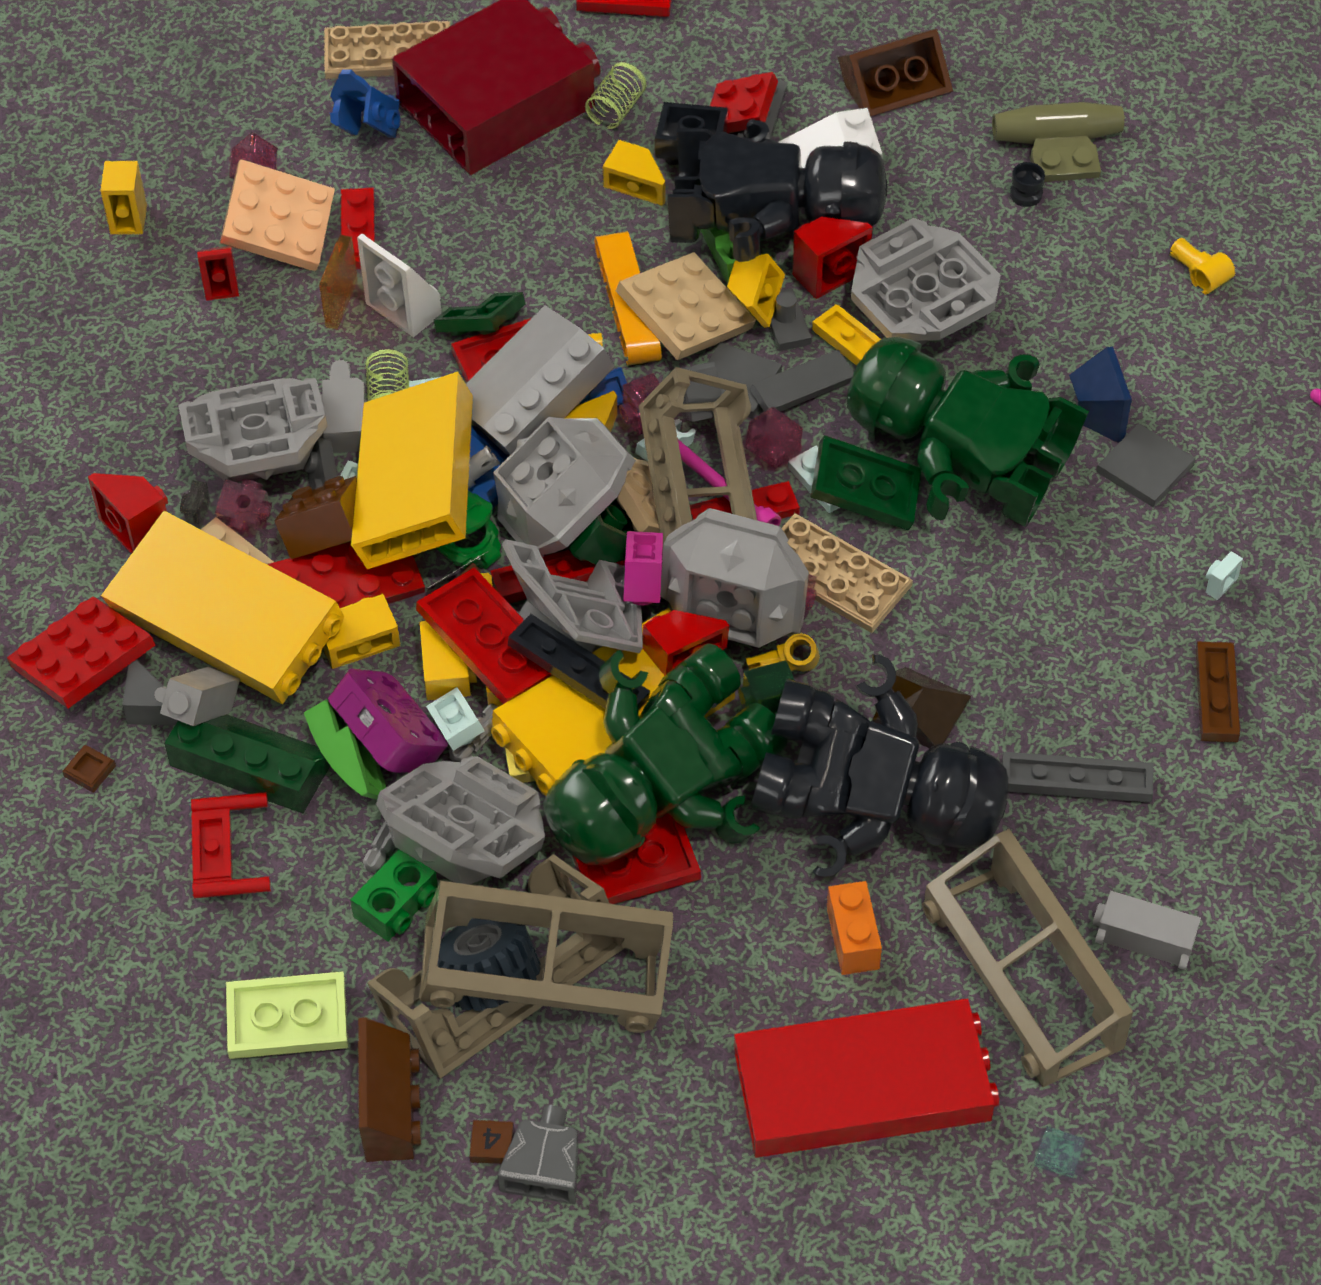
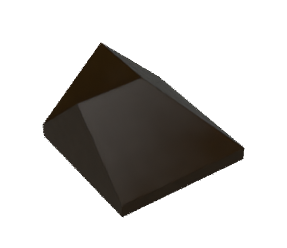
[872,667,971,748]

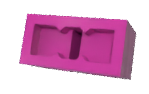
[623,531,663,606]

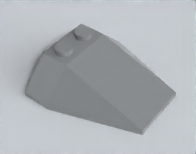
[502,539,643,653]

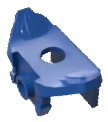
[330,69,401,138]

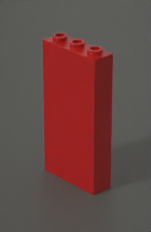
[734,998,999,1158]

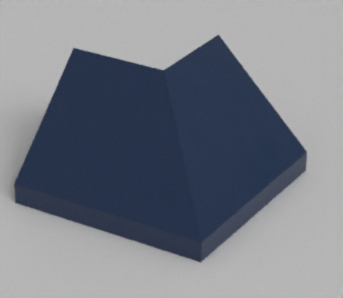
[1069,346,1132,443]

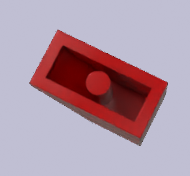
[197,246,239,301]
[642,610,730,676]

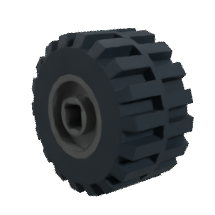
[437,918,541,1011]

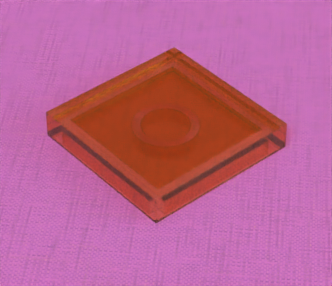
[319,235,358,330]

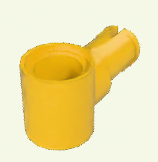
[1170,238,1235,294]
[746,633,820,680]

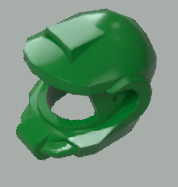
[436,491,501,569]

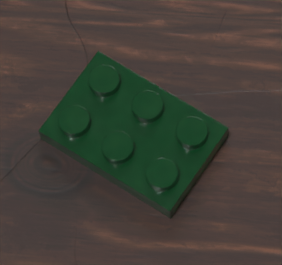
[810,435,921,531]

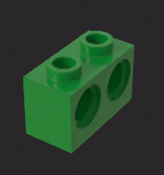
[350,849,438,942]

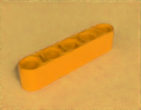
[594,231,662,366]

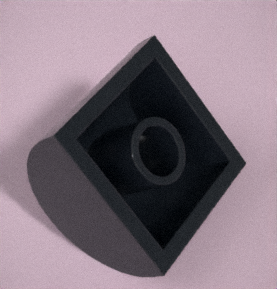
[655,102,728,165]

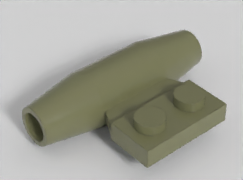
[992,102,1125,182]

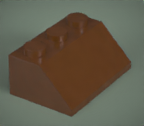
[838,29,953,116]
[358,1018,422,1162]

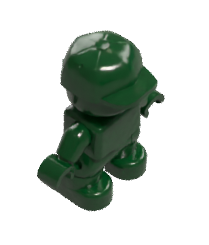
[847,337,1089,527]
[543,643,787,866]

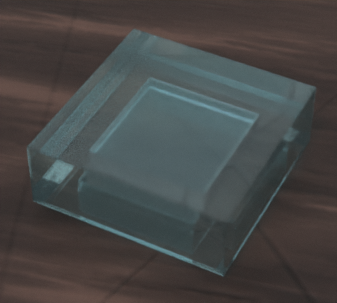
[1034,1126,1085,1178]

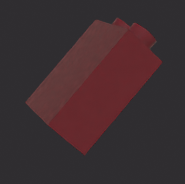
[392,0,601,176]

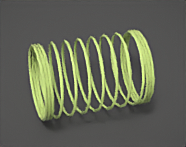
[585,62,647,129]
[366,349,409,401]

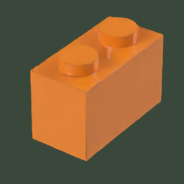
[827,881,882,975]

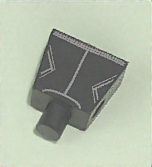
[498,1105,578,1205]

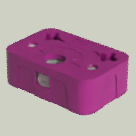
[328,669,448,773]

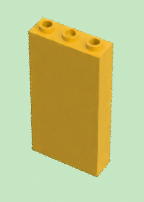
[351,372,473,569]
[101,511,344,705]
[491,608,736,796]

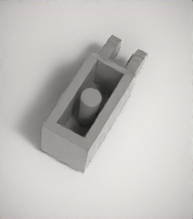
[319,359,367,453]

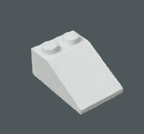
[779,108,883,168]
[357,234,442,338]

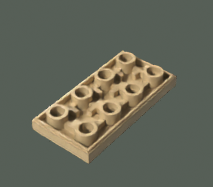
[324,21,450,79]
[782,513,913,633]

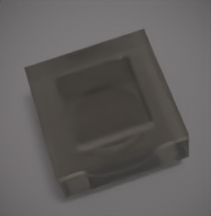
[180,480,211,530]

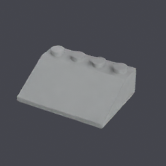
[466,305,615,457]

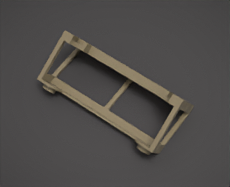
[639,367,757,544]
[922,829,1133,1087]
[367,854,624,1079]
[420,881,673,1033]

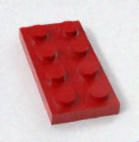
[267,542,425,608]
[416,567,553,704]

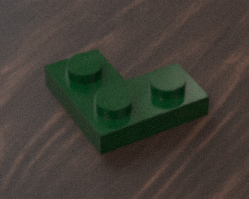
[433,292,526,336]

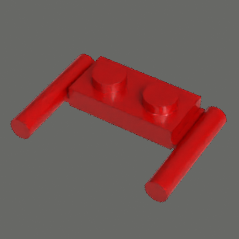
[191,792,271,899]

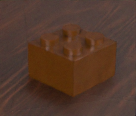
[274,476,357,559]

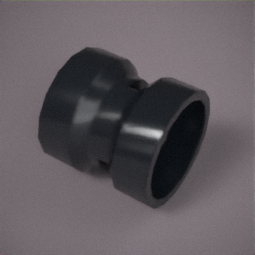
[1010,162,1045,207]

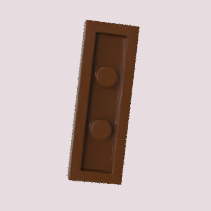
[1195,641,1240,742]

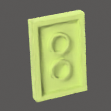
[226,971,348,1059]

